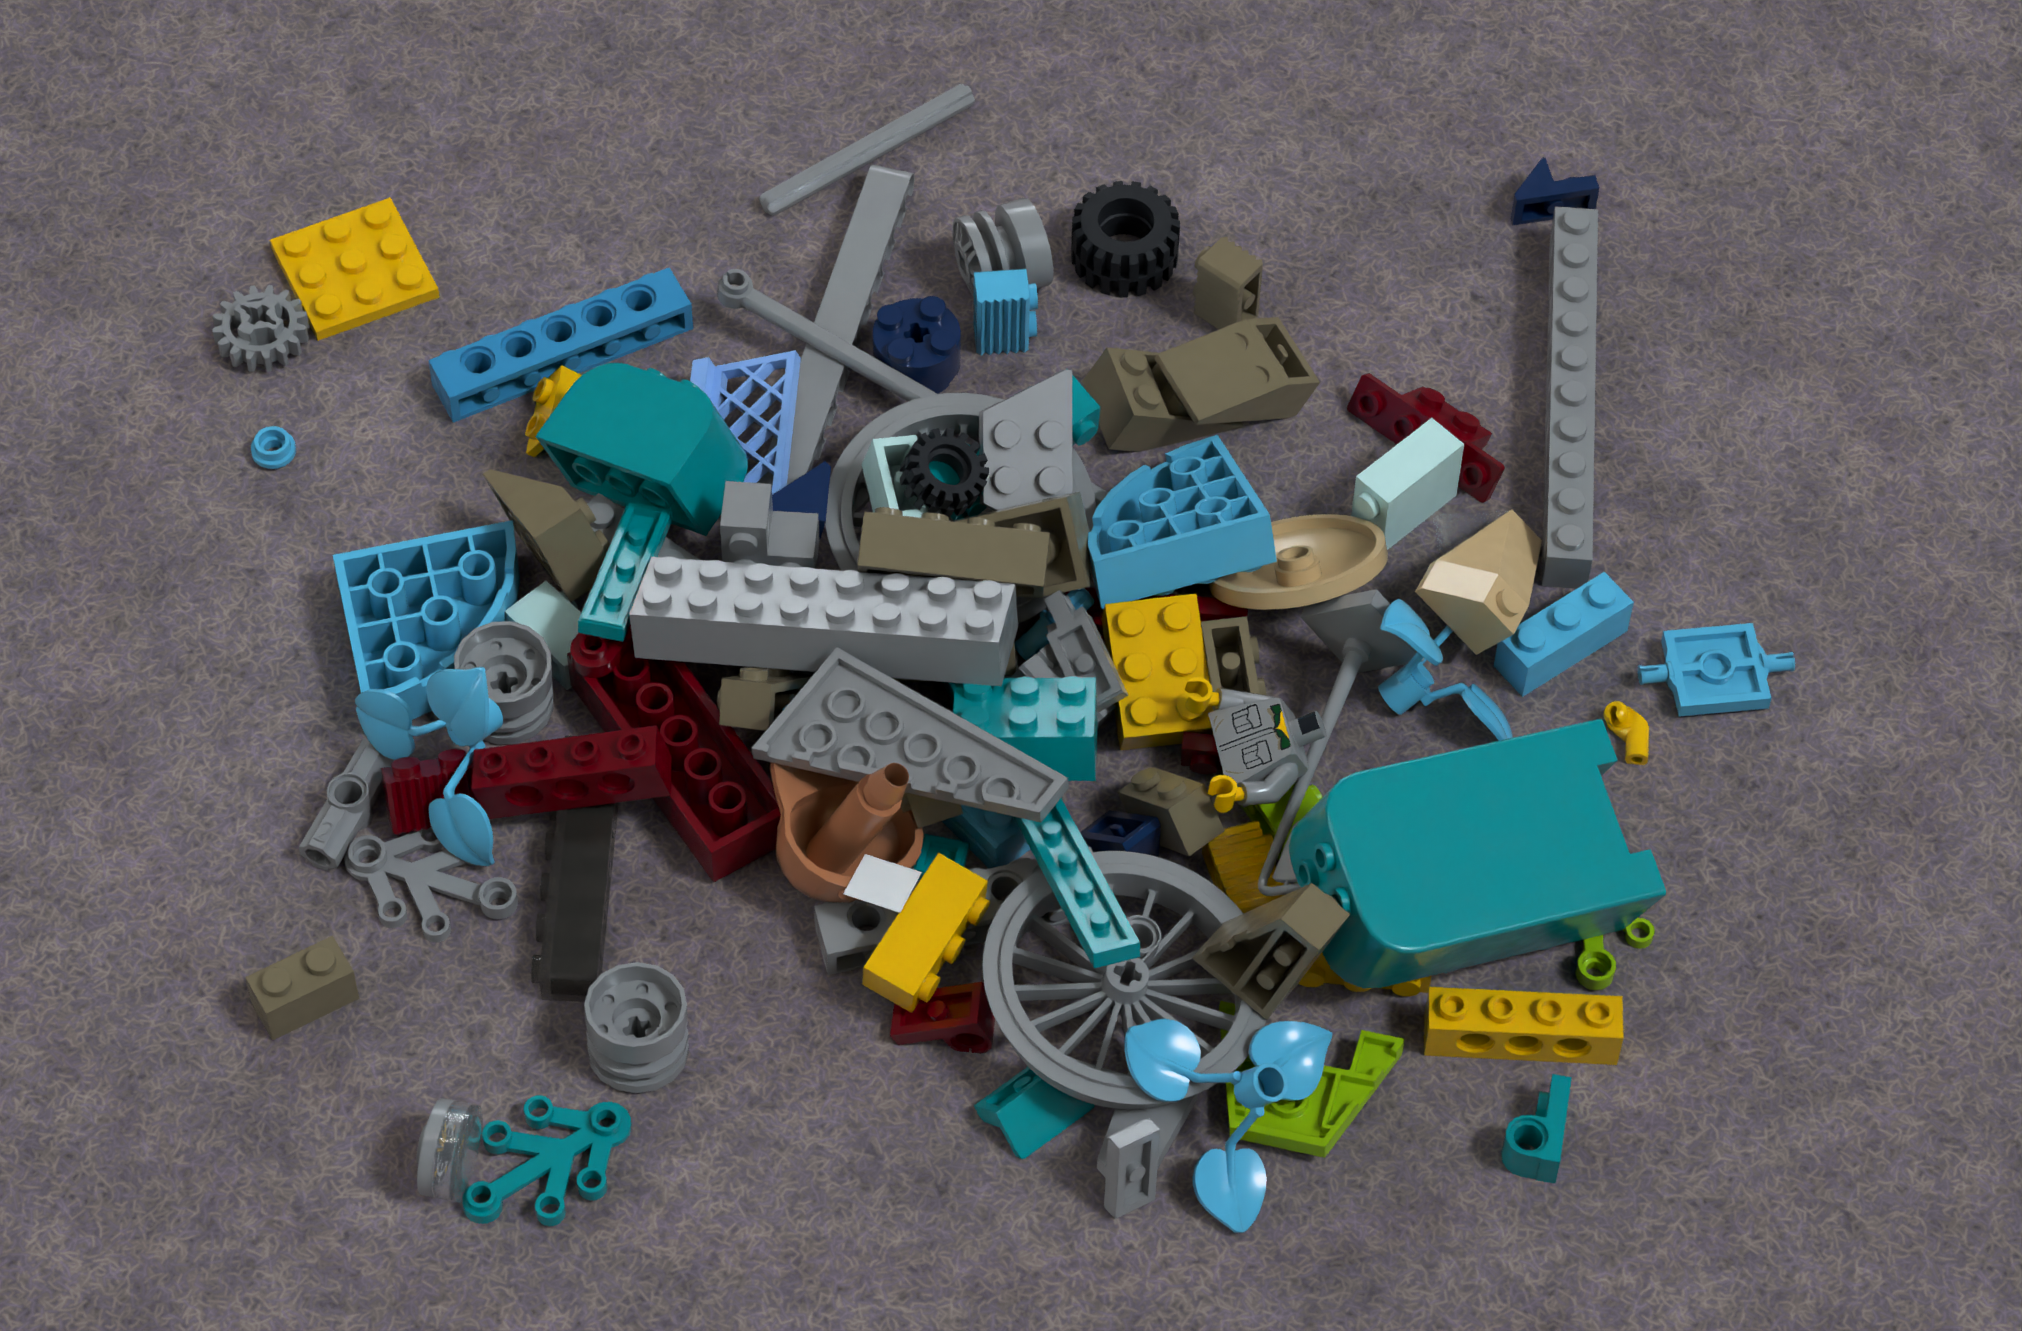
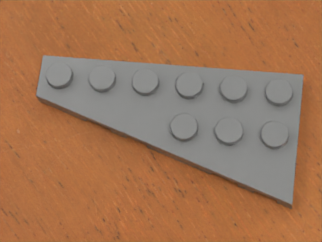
[751,647,1069,822]

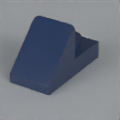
[1511,157,1600,225]

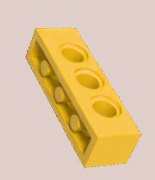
[1424,987,1624,1065]

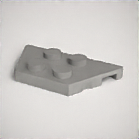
[979,370,1073,511]

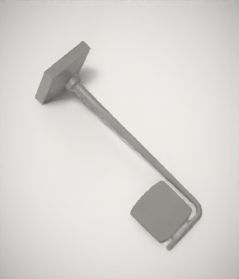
[1258,589,1424,896]

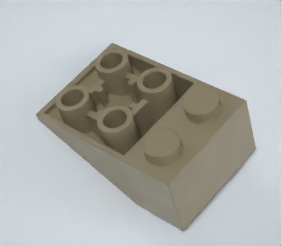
[1154,317,1320,425]
[1082,347,1243,452]

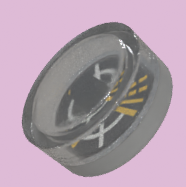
[416,1098,483,1203]

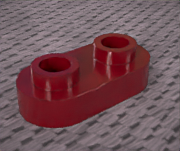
[570,624,633,678]

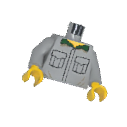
[1185,677,1326,813]

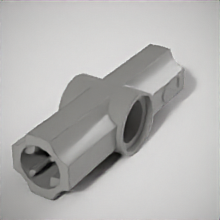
[299,738,394,871]

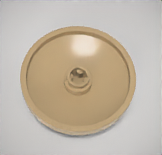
[1208,514,1388,610]

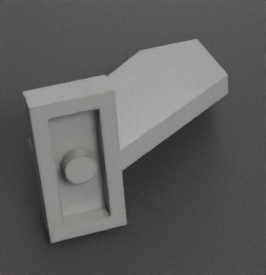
[1097,1071,1198,1219]

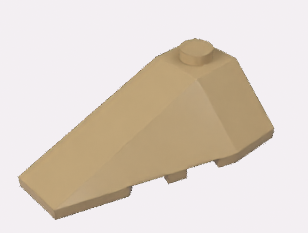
[1415,509,1542,655]

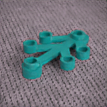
[462,1095,632,1226]

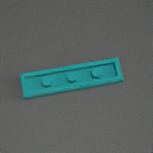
[578,502,672,642]

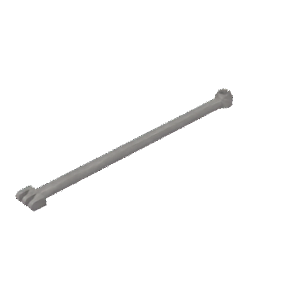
[717,269,1109,508]

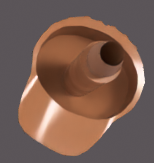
[770,762,924,903]

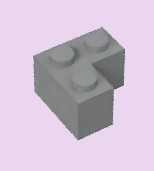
[720,481,819,569]

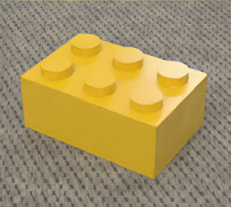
[1101,594,1214,751]

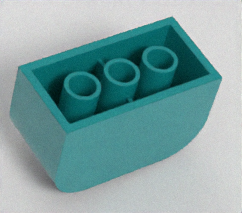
[535,363,748,536]

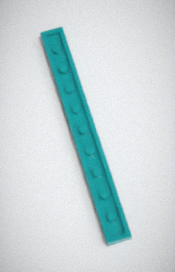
[942,682,1140,968]

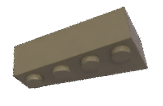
[857,507,1050,598]

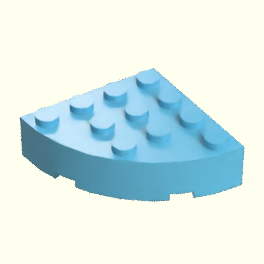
[1088,435,1277,609]
[333,520,520,720]

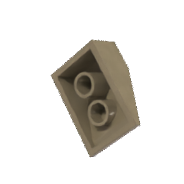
[483,469,610,602]

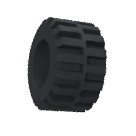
[1071,181,1180,297]

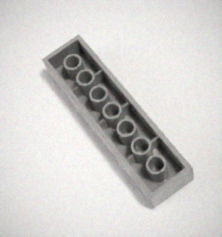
[629,557,1018,686]

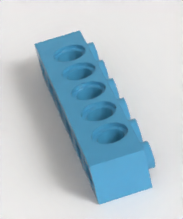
[428,267,693,423]

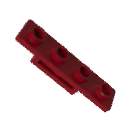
[1347,373,1505,503]

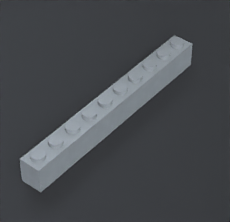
[1542,206,1598,589]

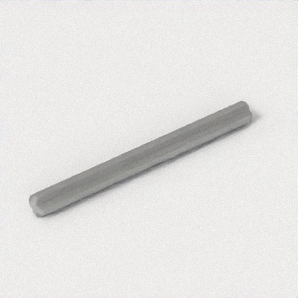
[759,84,975,216]

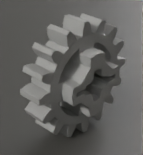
[212,285,309,372]

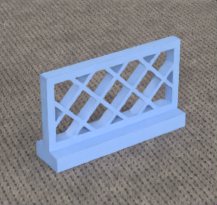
[690,350,801,495]

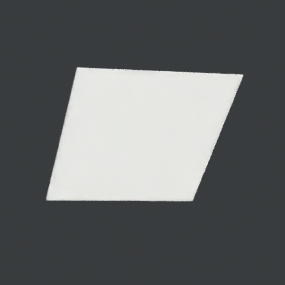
[843,854,922,913]

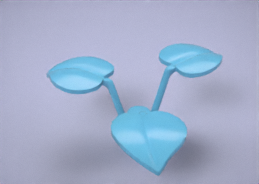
[1378,599,1513,741]
[355,667,503,866]
[1124,1019,1332,1233]

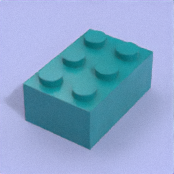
[953,676,1098,781]

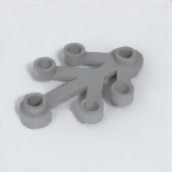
[344,827,518,942]

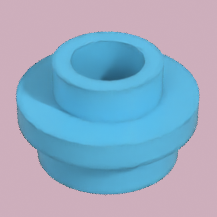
[251,426,296,469]

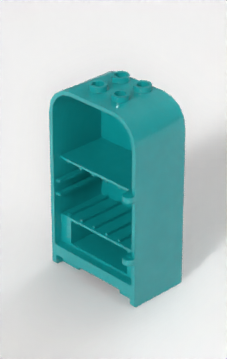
[1289,719,1666,988]

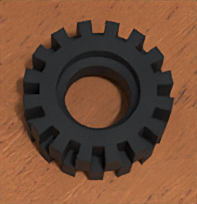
[899,428,989,518]

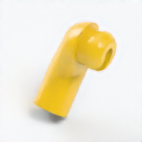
[1603,701,1649,765]

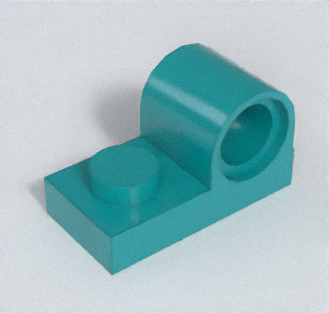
[1501,1074,1572,1184]

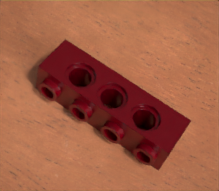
[472,725,672,819]

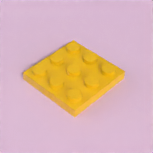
[270,197,440,341]

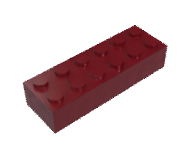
[567,646,781,882]

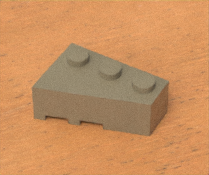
[1192,883,1350,1020]

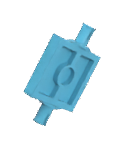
[1637,623,1795,717]

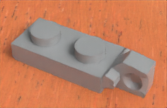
[1044,590,1129,713]

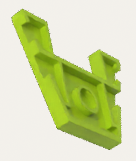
[1219,1001,1404,1158]

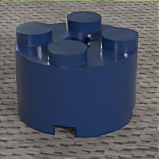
[873,296,961,394]

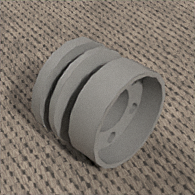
[952,198,1054,299]
[454,621,554,745]
[584,962,689,1093]

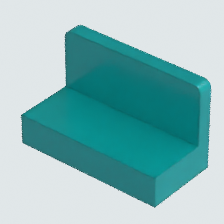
[974,1066,1095,1159]

